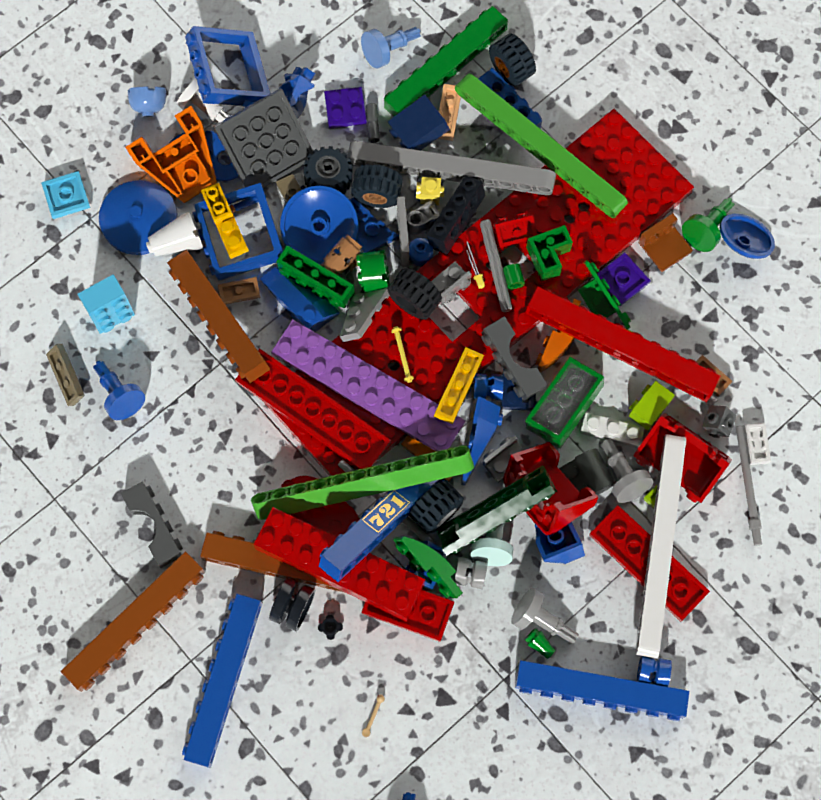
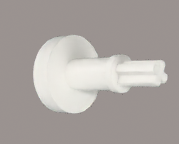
[176,78,230,123]

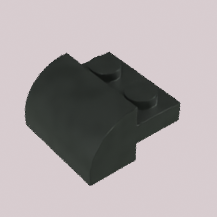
[559,448,616,495]

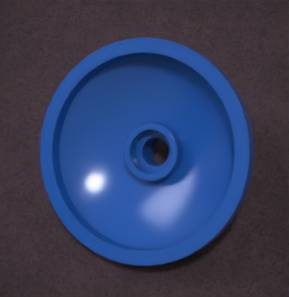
[720,214,775,259]

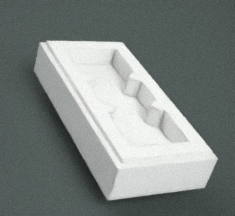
[744,423,771,465]

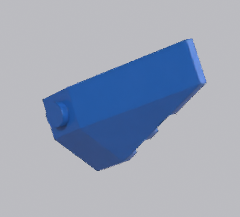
[260,267,340,332]
[461,397,503,485]
[535,522,585,564]

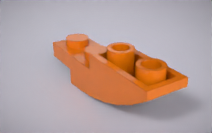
[535,298,581,373]

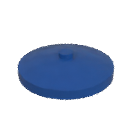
[99,180,178,255]
[280,186,359,265]

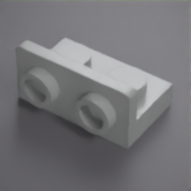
[431,262,472,306]
[483,436,524,483]

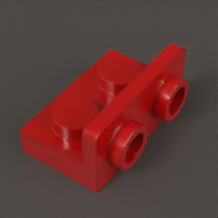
[492,212,537,248]

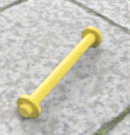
[391,326,414,383]

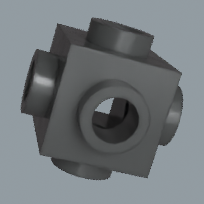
[702,405,737,438]

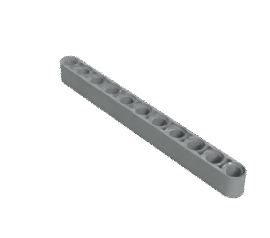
[347,141,556,195]

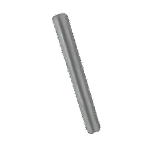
[480,220,512,312]

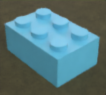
[77,274,135,334]

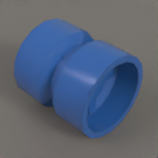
[474,373,503,400]
[637,656,672,687]

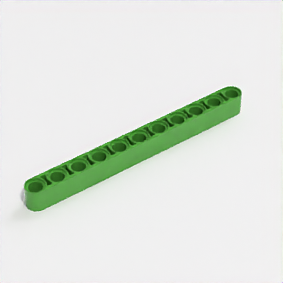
[455,73,628,218]
[251,446,474,520]

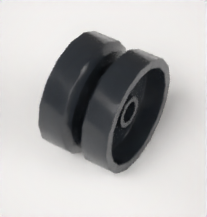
[269,577,316,632]

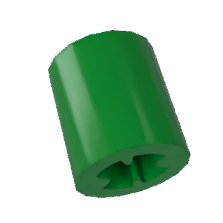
[503,264,525,289]

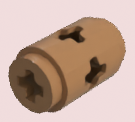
[322,234,362,275]

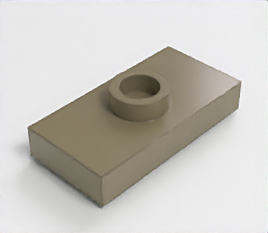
[276,174,302,203]

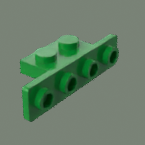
[577,260,631,330]

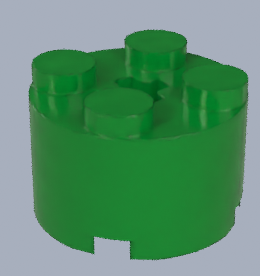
[356,250,390,292]

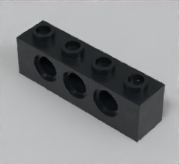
[427,175,486,255]

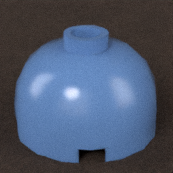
[128,87,166,117]

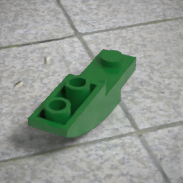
[393,536,463,598]

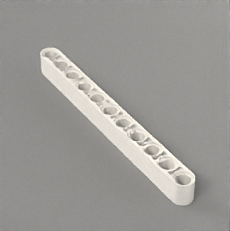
[636,434,686,658]

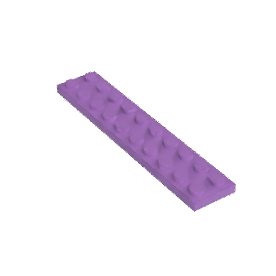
[271,320,466,451]

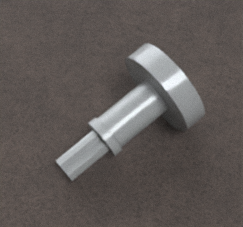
[601,439,653,503]
[511,588,579,644]

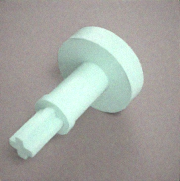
[471,523,513,566]

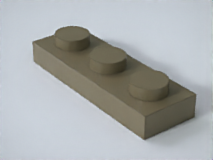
[46,344,85,406]

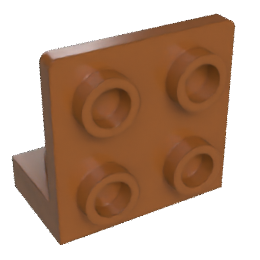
[638,213,693,272]

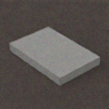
[397,197,409,267]

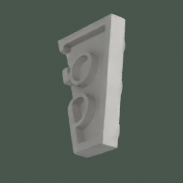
[340,288,390,342]

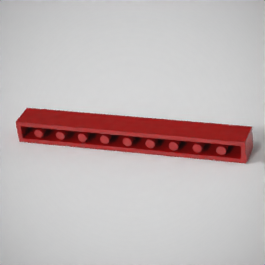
[525,287,721,403]

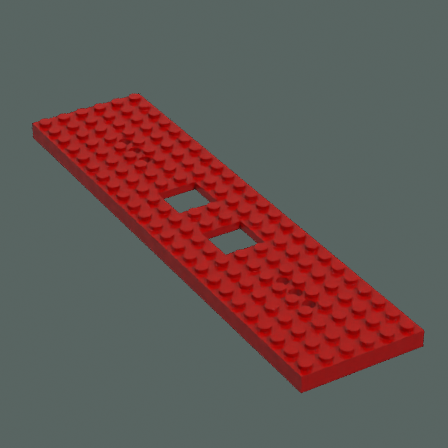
[264,108,694,476]

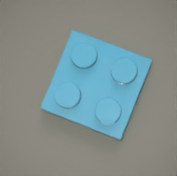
[41,171,91,219]

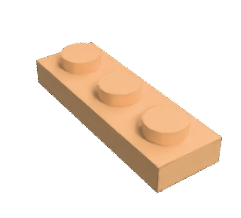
[438,84,461,141]

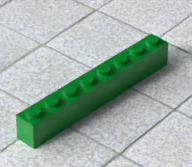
[384,6,508,117]

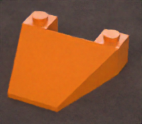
[125,106,217,203]

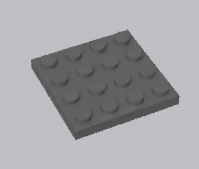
[213,88,313,188]

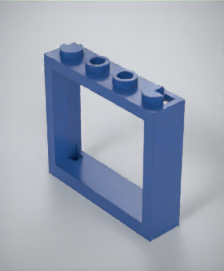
[185,26,271,106]
[192,183,283,281]

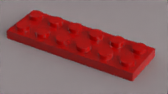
[589,505,710,622]

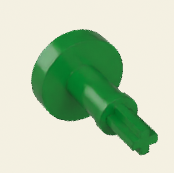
[682,198,735,252]

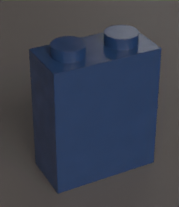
[387,95,450,151]

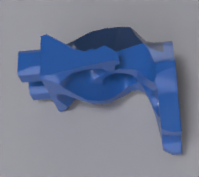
[241,67,315,119]

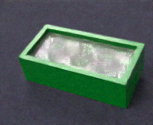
[525,357,604,449]

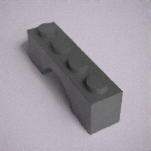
[481,316,548,401]
[121,481,183,568]

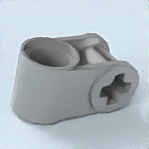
[407,201,440,234]

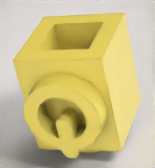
[416,177,445,206]

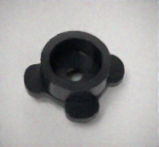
[318,615,343,640]

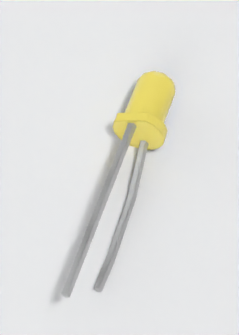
[466,241,485,289]

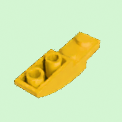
[201,183,249,259]

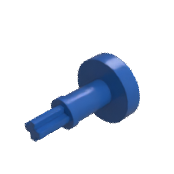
[93,360,145,420]

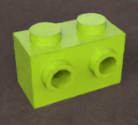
[629,381,675,431]

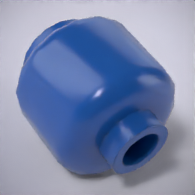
[409,238,433,267]

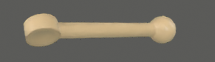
[362,694,385,737]

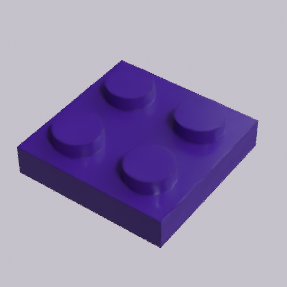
[324,87,367,129]
[597,252,651,307]

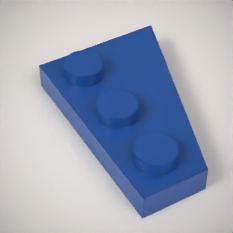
[349,198,399,253]

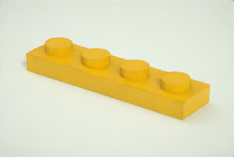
[434,347,484,425]

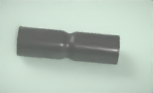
[366,103,380,143]

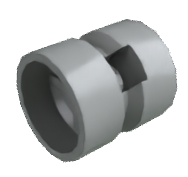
[454,557,488,589]

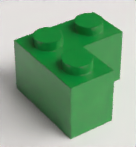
[526,225,573,282]

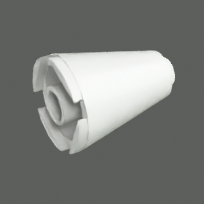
[146,212,203,256]

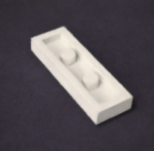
[580,412,645,448]

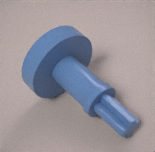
[361,27,421,69]

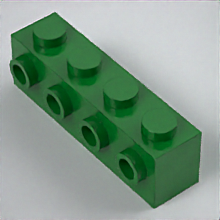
[276,246,355,309]

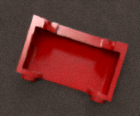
[633,413,732,503]
[503,442,598,535]

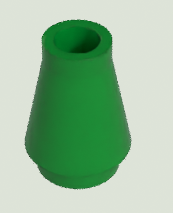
[524,628,556,659]

